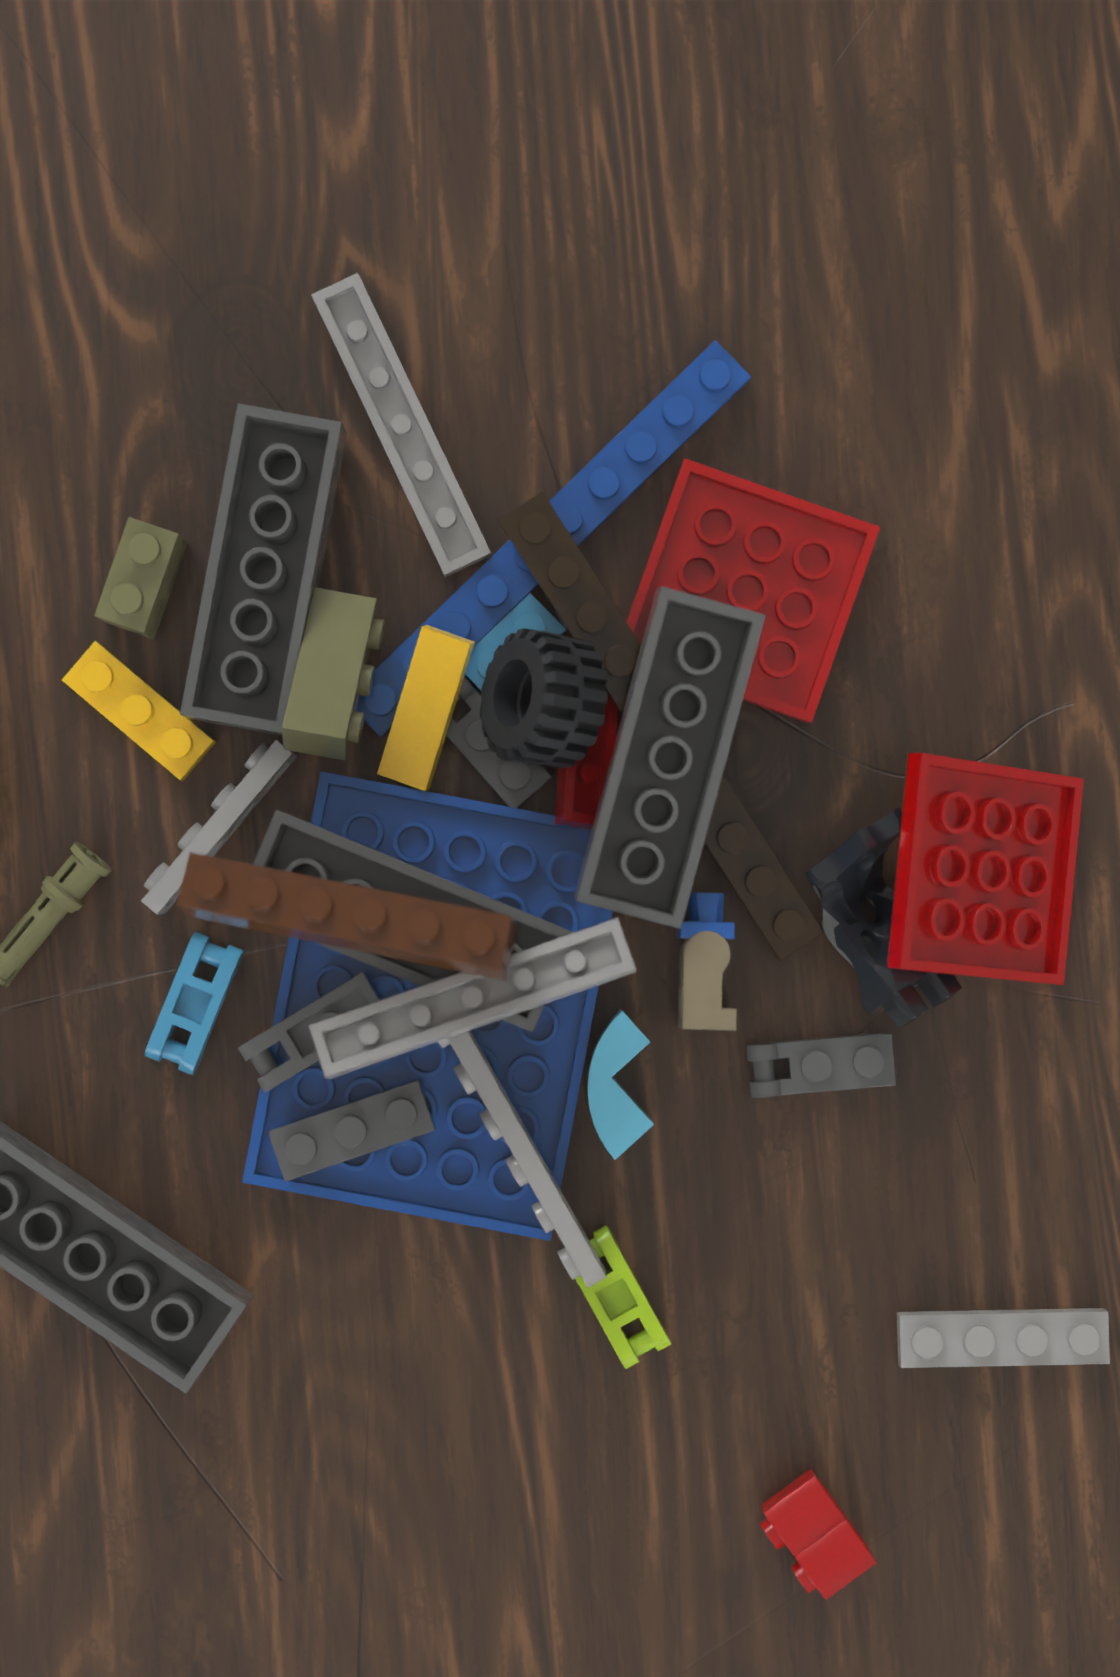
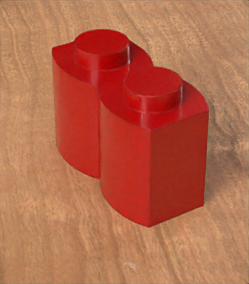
[760,1468,877,1600]

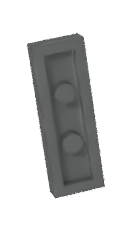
[268,1079,436,1182]

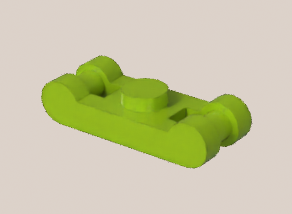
[575,1225,672,1369]

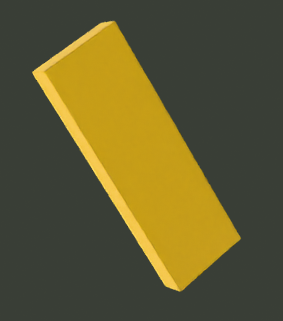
[377,625,475,791]

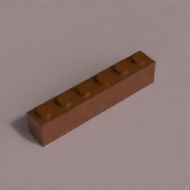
[177,852,517,981]

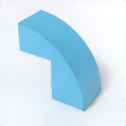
[587,1009,654,1160]

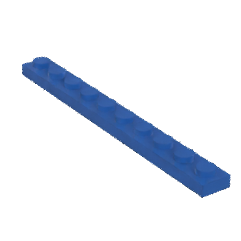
[357,340,751,738]

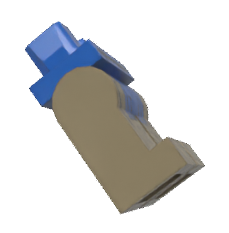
[676,893,737,1030]

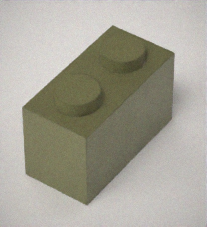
[94,517,188,640]

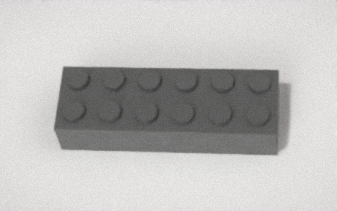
[180,403,347,736]
[573,586,766,929]
[253,810,574,1032]
[0,1121,255,1394]

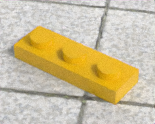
[62,641,216,781]

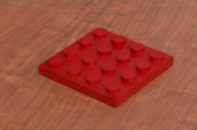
[626,458,880,724]
[887,753,1084,985]

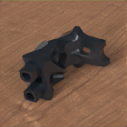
[805,807,962,1029]

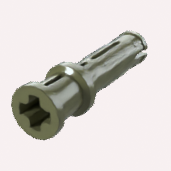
[0,841,112,987]

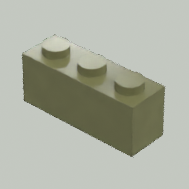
[282,587,385,761]

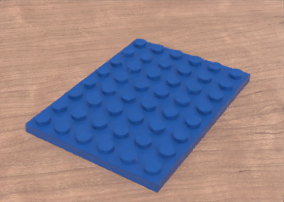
[242,771,613,1241]

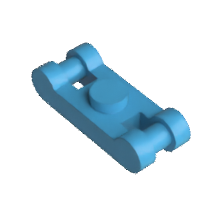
[144,931,244,1076]

